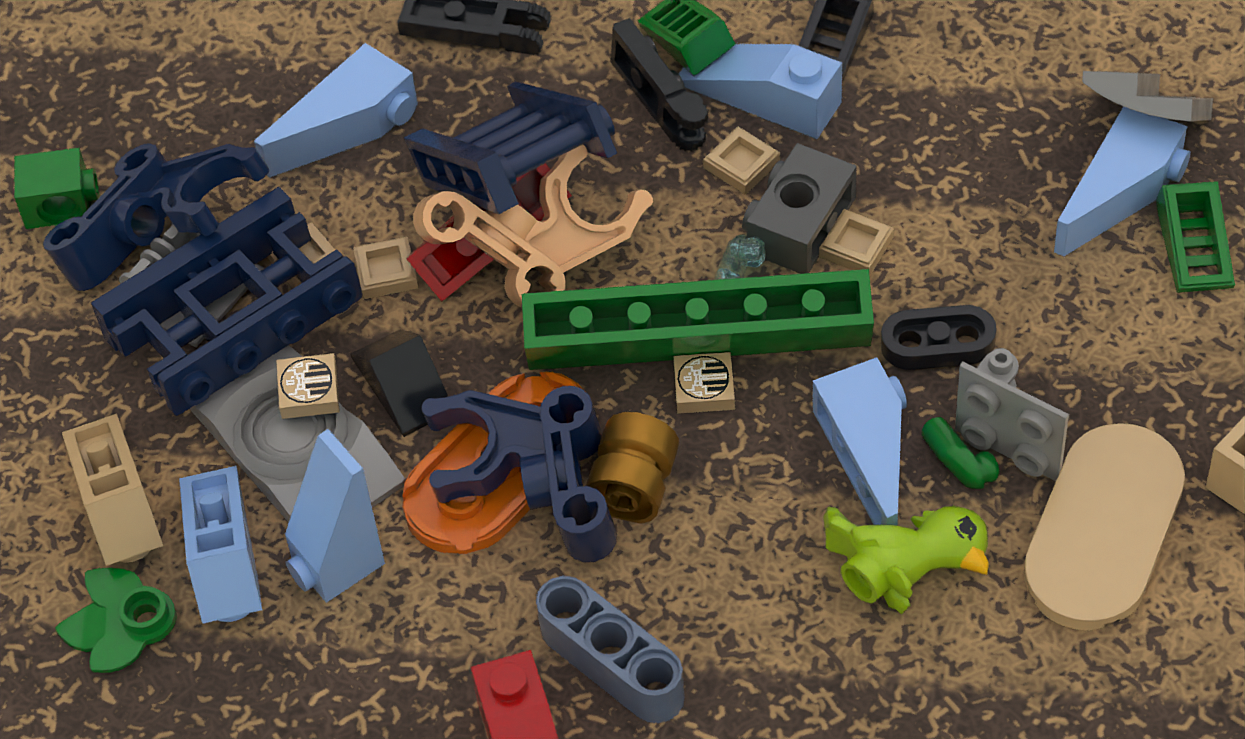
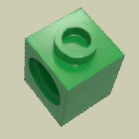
[14,147,100,229]

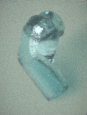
[714,234,766,280]

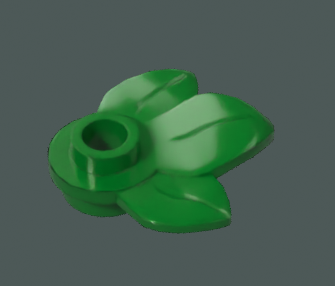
[55,568,177,673]

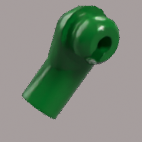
[921,417,1000,489]

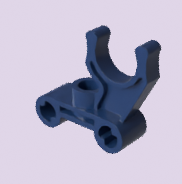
[43,144,269,291]
[422,386,617,562]

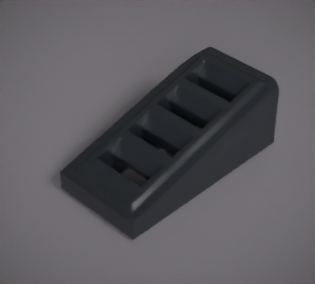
[798,0,874,82]

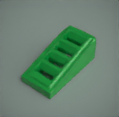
[637,0,736,76]
[1156,181,1235,293]

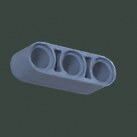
[536,576,684,723]

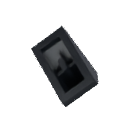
[350,329,448,437]

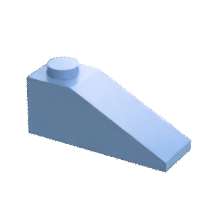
[254,43,418,178]
[679,44,842,139]
[1054,106,1190,256]
[813,357,907,525]
[285,429,385,603]
[179,466,262,624]

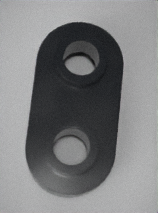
[881,305,997,370]

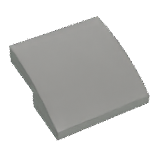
[1082,71,1213,121]

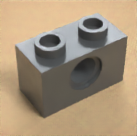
[742,143,857,274]

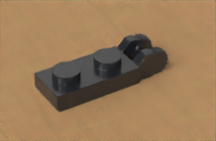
[397,0,552,55]
[610,18,709,152]

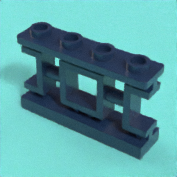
[91,186,363,416]

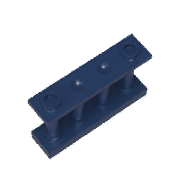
[404,82,617,214]

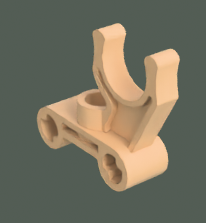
[413,145,653,307]

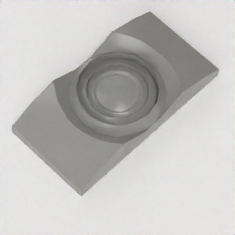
[190,345,406,523]

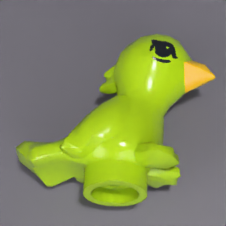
[823,506,989,615]

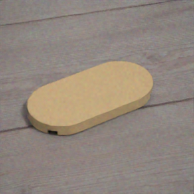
[1024,423,1185,630]

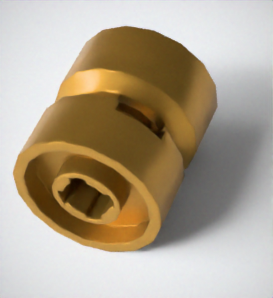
[586,412,679,524]

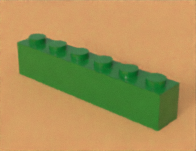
[521,269,874,370]

